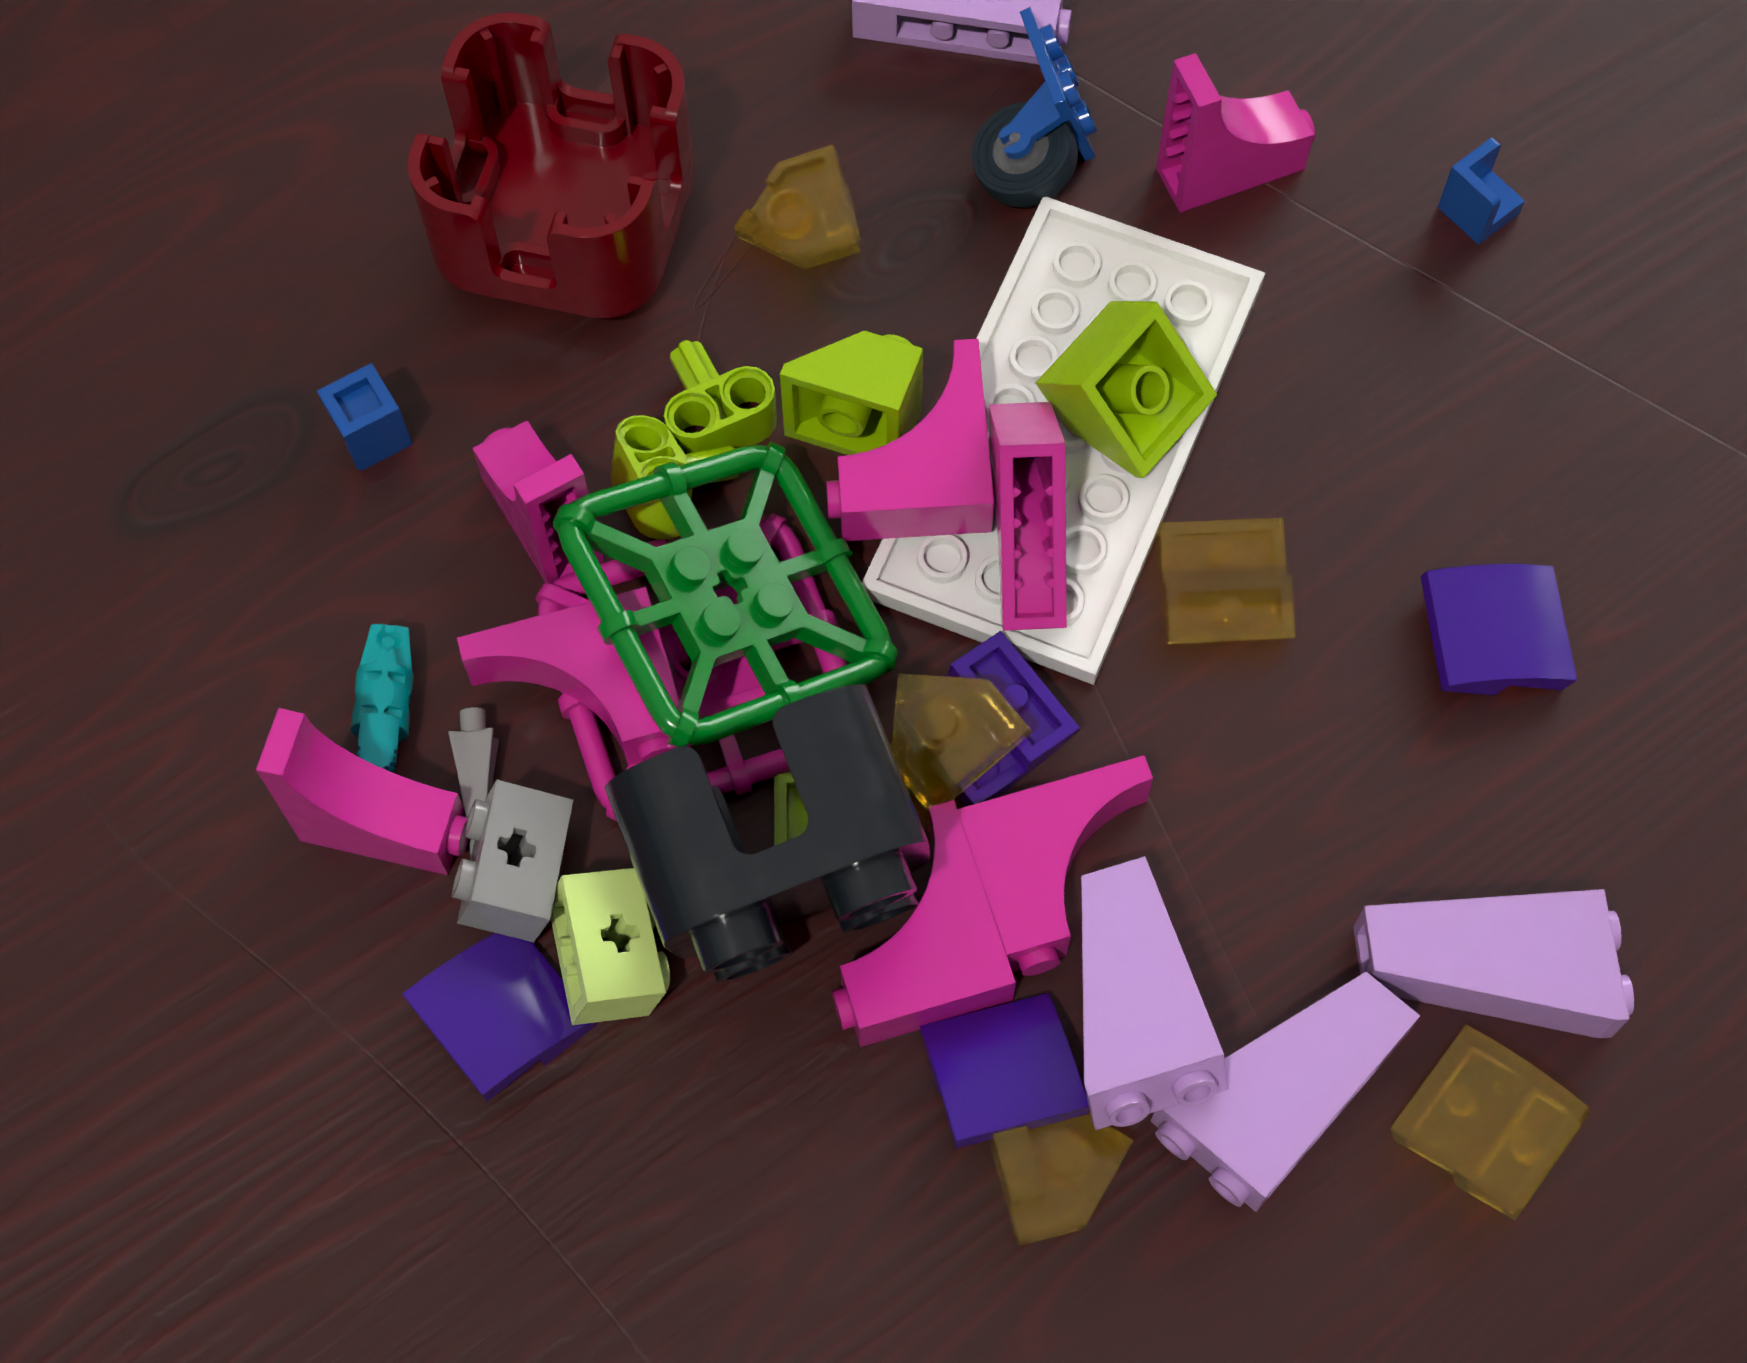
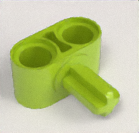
[664,340,777,454]
[610,415,740,540]

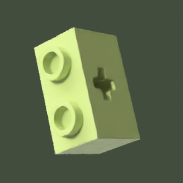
[550,868,670,1025]

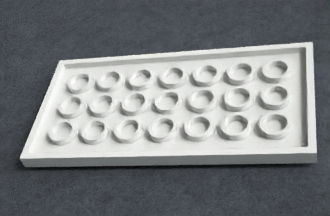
[862,197,1265,685]

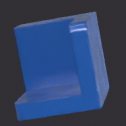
[1438,137,1525,245]
[317,363,413,471]

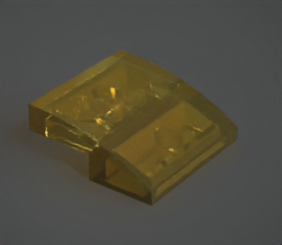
[1157,518,1296,644]
[1390,1025,1590,1220]

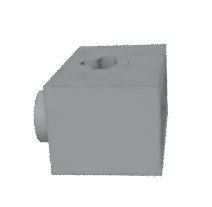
[452,780,573,942]

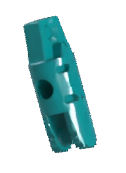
[350,624,414,773]

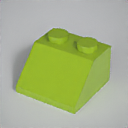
[1035,301,1217,478]
[780,331,923,455]

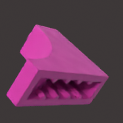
[1156,53,1315,213]
[826,339,994,541]
[989,402,1067,631]
[472,421,604,584]
[457,587,691,766]
[256,708,469,875]
[957,755,1153,976]
[831,800,1016,1047]

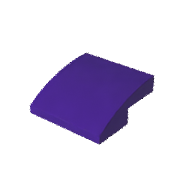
[1420,564,1577,695]
[894,631,1080,807]
[402,933,597,1102]
[920,993,1089,1149]

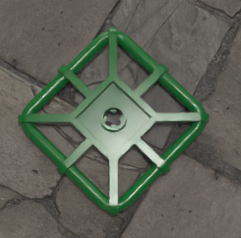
[553,441,899,747]

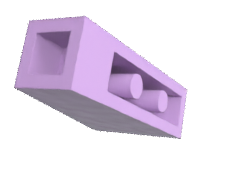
[852,0,1072,65]
[1081,856,1228,1130]
[1353,889,1634,1038]
[1151,972,1420,1212]

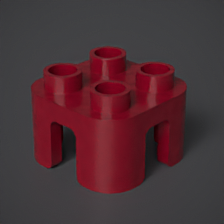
[407,12,695,318]

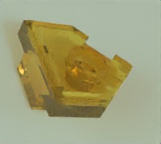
[733,145,861,269]
[891,673,1033,811]
[989,1114,1133,1246]

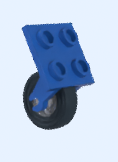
[972,7,1097,207]

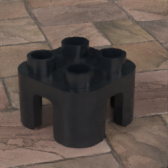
[605,685,930,983]

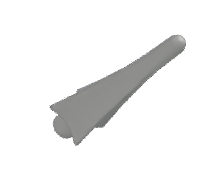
[448,707,499,857]

